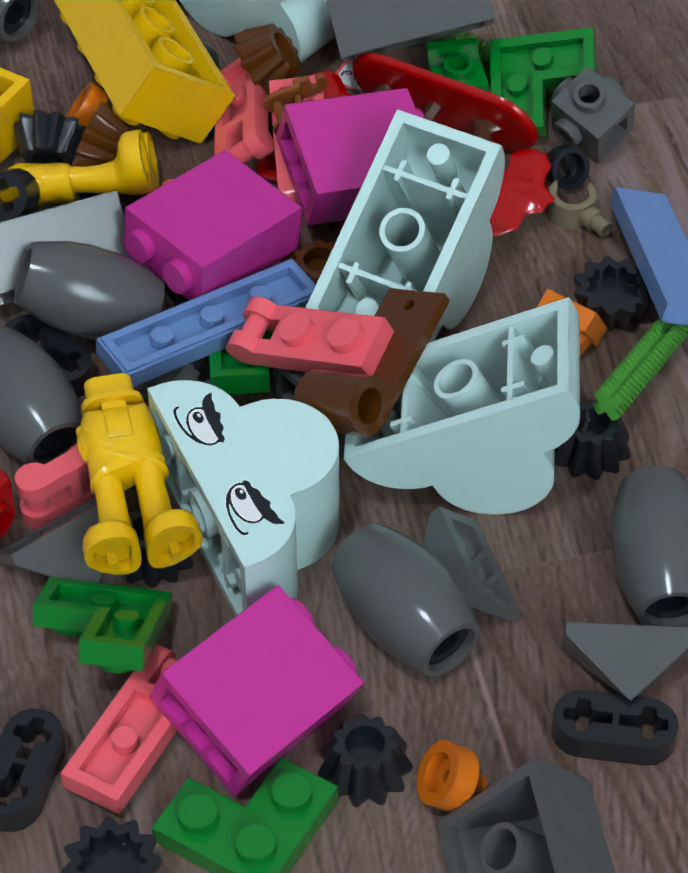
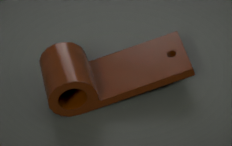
[293,288,450,437]

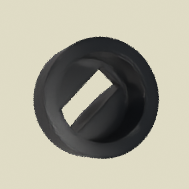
[546,145,590,190]

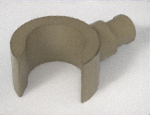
[547,180,613,237]

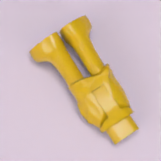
[0,129,159,207]
[76,373,203,575]

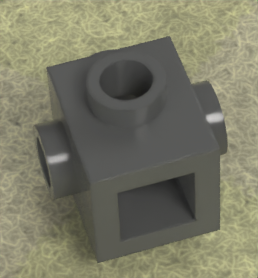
[551,66,635,163]

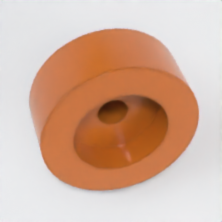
[65,82,109,127]
[416,740,487,812]

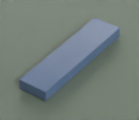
[610,187,688,326]
[96,259,316,387]

